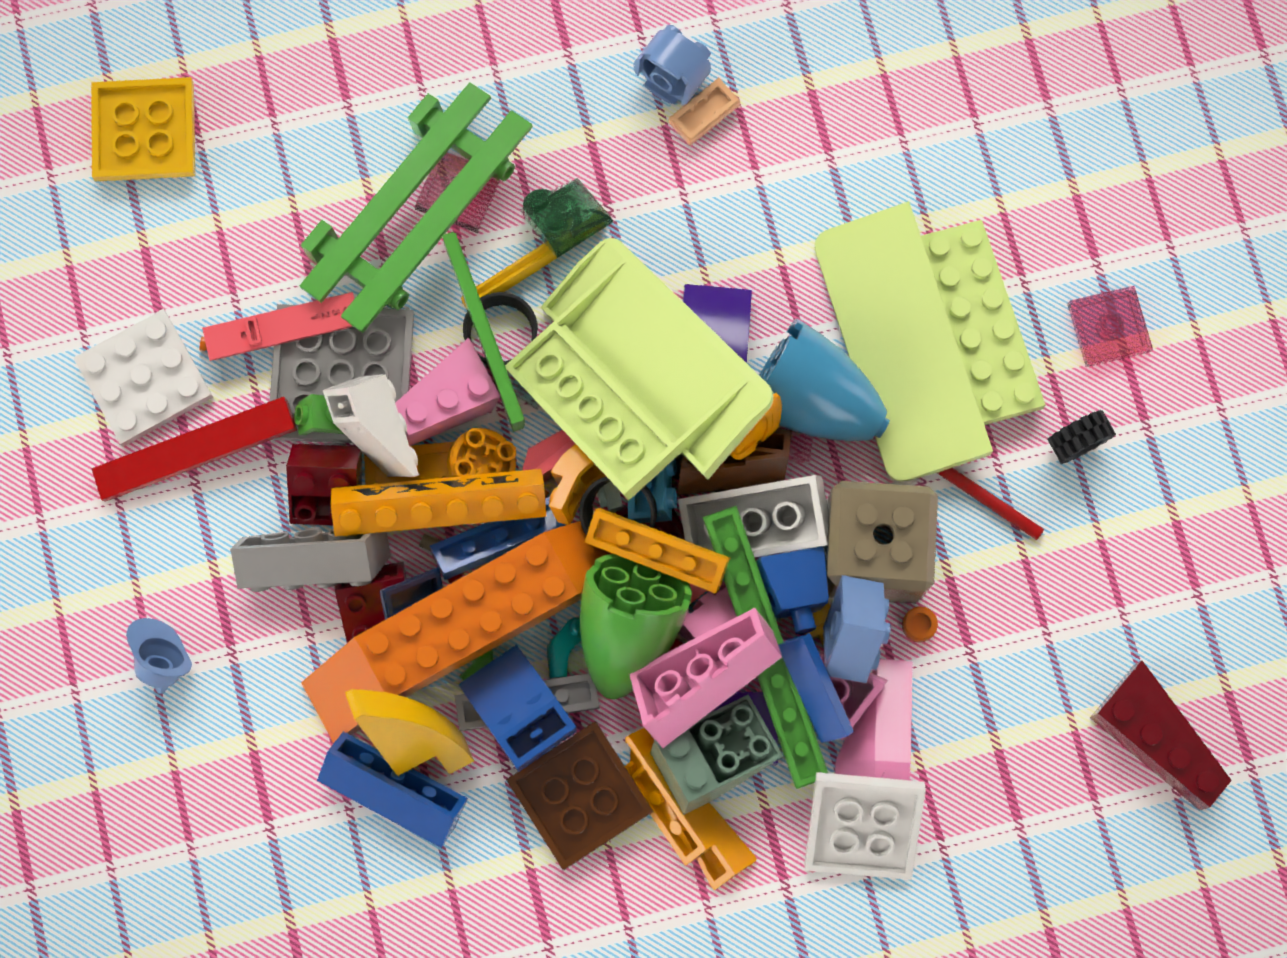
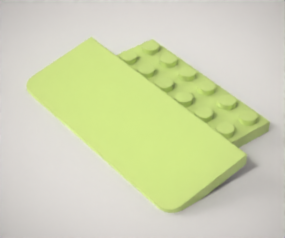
[814,201,1046,482]
[505,238,773,500]

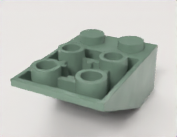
[650,694,783,815]

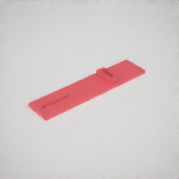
[202,292,355,361]

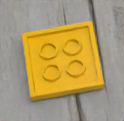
[91,77,196,182]

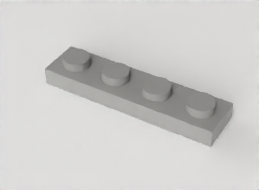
[454,673,600,731]

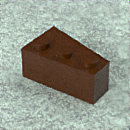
[677,428,792,495]

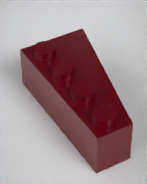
[1090,660,1232,811]

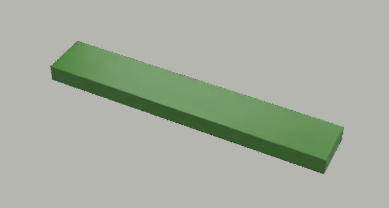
[442,232,525,432]

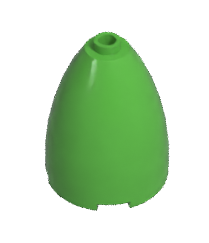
[580,554,692,699]

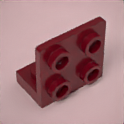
[334,561,407,643]

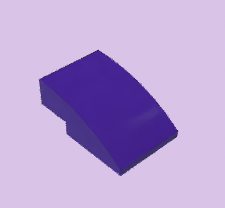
[683,284,752,363]

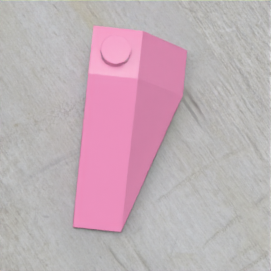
[835,659,913,780]

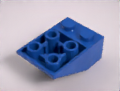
[458,644,577,773]

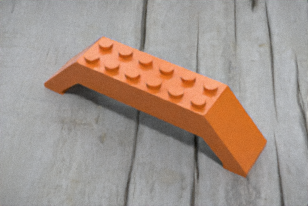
[301,521,613,743]

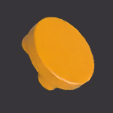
[447,428,517,477]

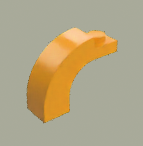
[549,444,606,525]

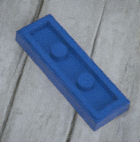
[778,633,854,743]

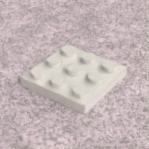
[73,308,214,447]
[805,772,926,880]

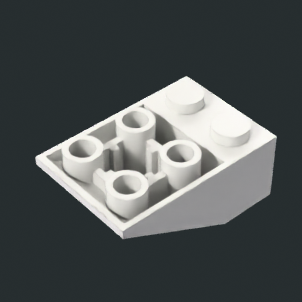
[323,374,419,477]

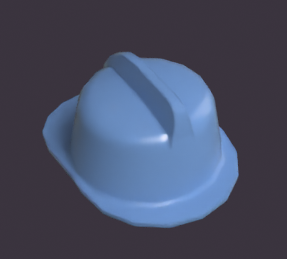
[126,618,192,694]

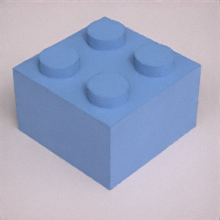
[823,575,891,683]

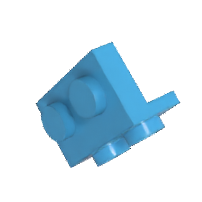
[628,458,677,523]

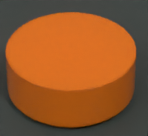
[902,606,938,643]

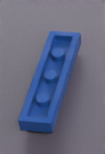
[430,497,572,580]

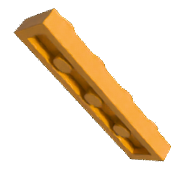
[585,508,730,593]

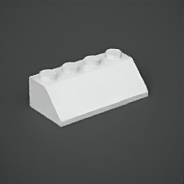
[678,475,828,558]

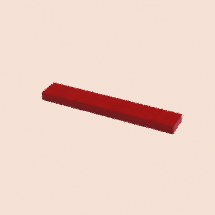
[91,396,297,502]

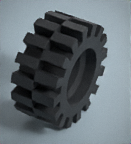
[1047,410,1116,464]

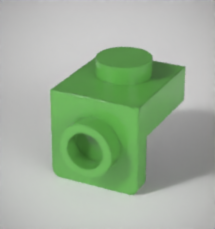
[294,394,344,435]

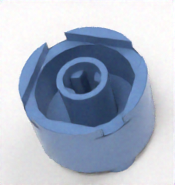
[633,24,711,105]

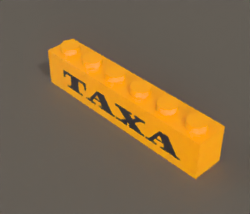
[331,469,547,537]

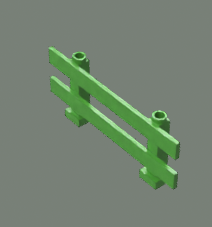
[299,82,533,333]

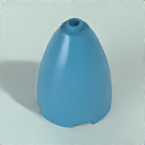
[759,319,890,441]

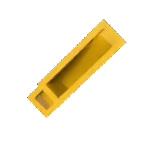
[345,689,474,776]

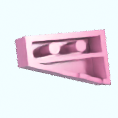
[395,338,500,446]

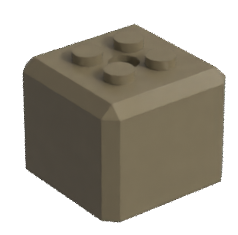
[823,481,938,604]

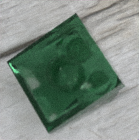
[520,178,613,258]

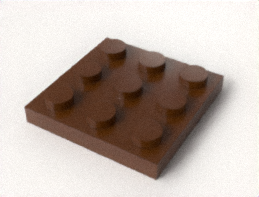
[506,721,654,871]

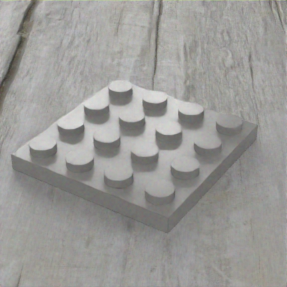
[269,304,414,443]

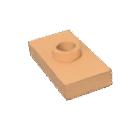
[668,77,741,146]

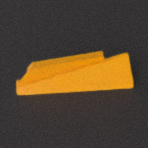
[625,728,757,890]

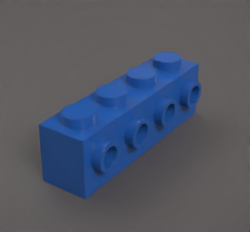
[317,731,468,848]

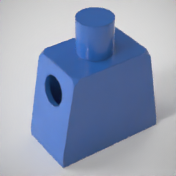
[756,546,829,634]

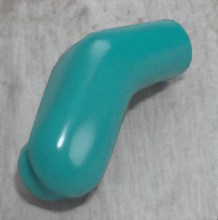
[547,617,581,679]

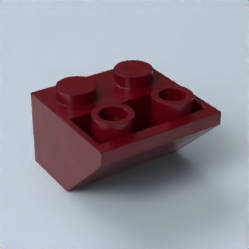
[286,444,363,526]

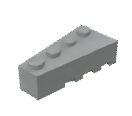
[230,527,391,592]

